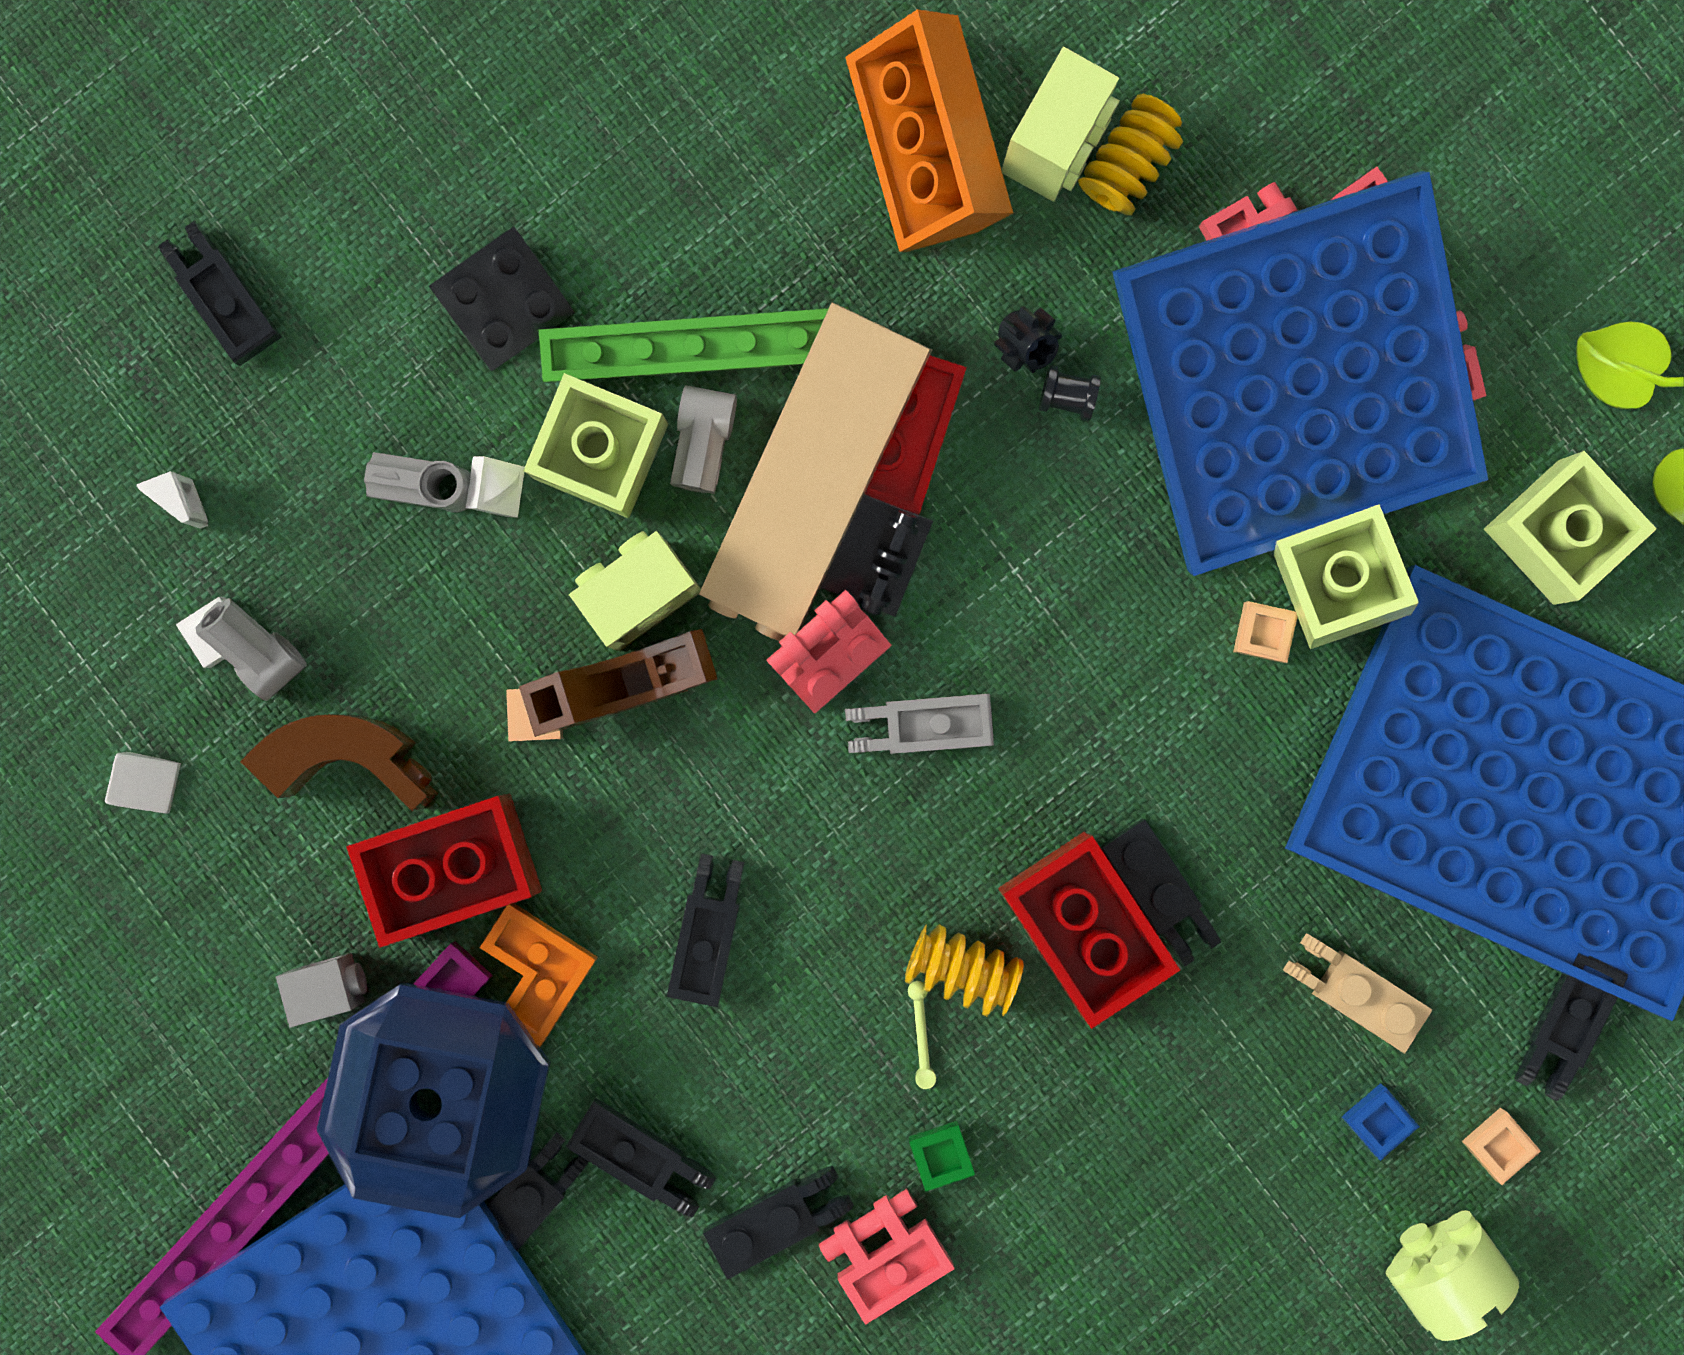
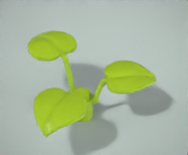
[1577,322,1684,525]

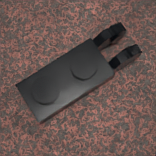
[158,221,282,366]
[1100,819,1221,967]
[667,854,745,1007]
[1514,953,1628,1101]
[566,1098,717,1217]
[487,1132,589,1251]
[703,1166,854,1280]

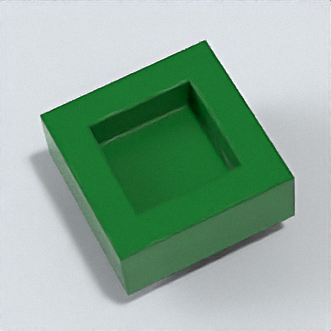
[908,1121,975,1191]

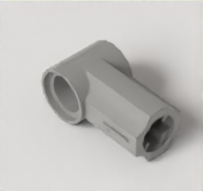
[670,385,737,494]
[364,452,470,513]
[195,598,307,701]

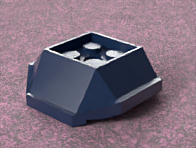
[317,982,551,1218]

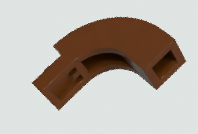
[519,629,718,737]
[240,714,439,811]

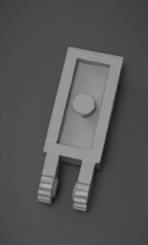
[845,694,994,754]

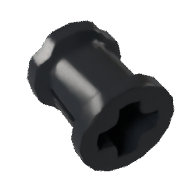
[1039,364,1101,422]

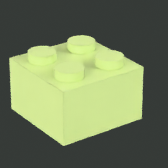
[1002,46,1120,202]
[523,373,668,518]
[1484,451,1656,605]
[1274,504,1419,649]
[569,531,701,651]

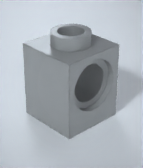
[276,953,367,1028]

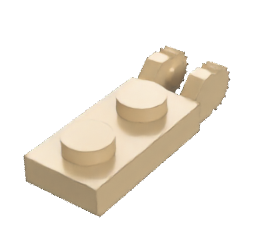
[1283,933,1432,1054]

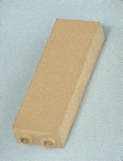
[699,303,932,641]

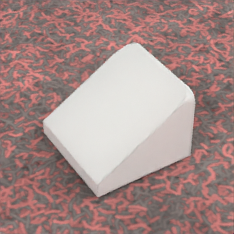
[137,471,208,528]
[105,752,181,814]

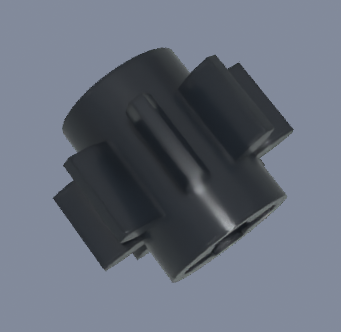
[994,306,1062,373]

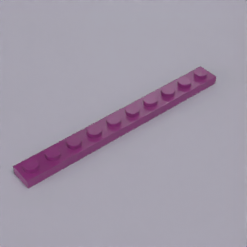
[95,941,493,1355]

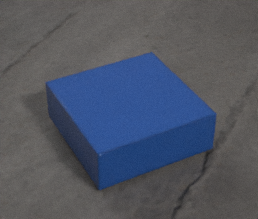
[1342,1084,1419,1161]

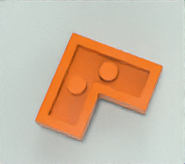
[480,903,598,1047]

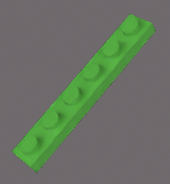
[539,307,850,383]

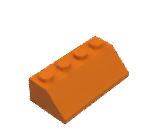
[845,9,1013,252]

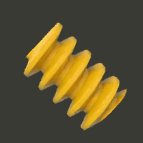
[1078,94,1183,216]
[905,924,1024,1017]

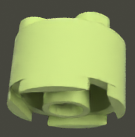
[1386,1210,1519,1341]

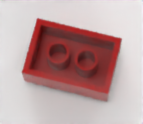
[346,793,542,948]
[998,832,1180,1029]

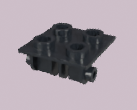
[428,226,575,371]
[820,494,933,617]

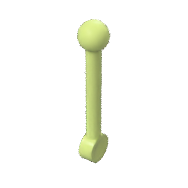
[908,981,936,1089]

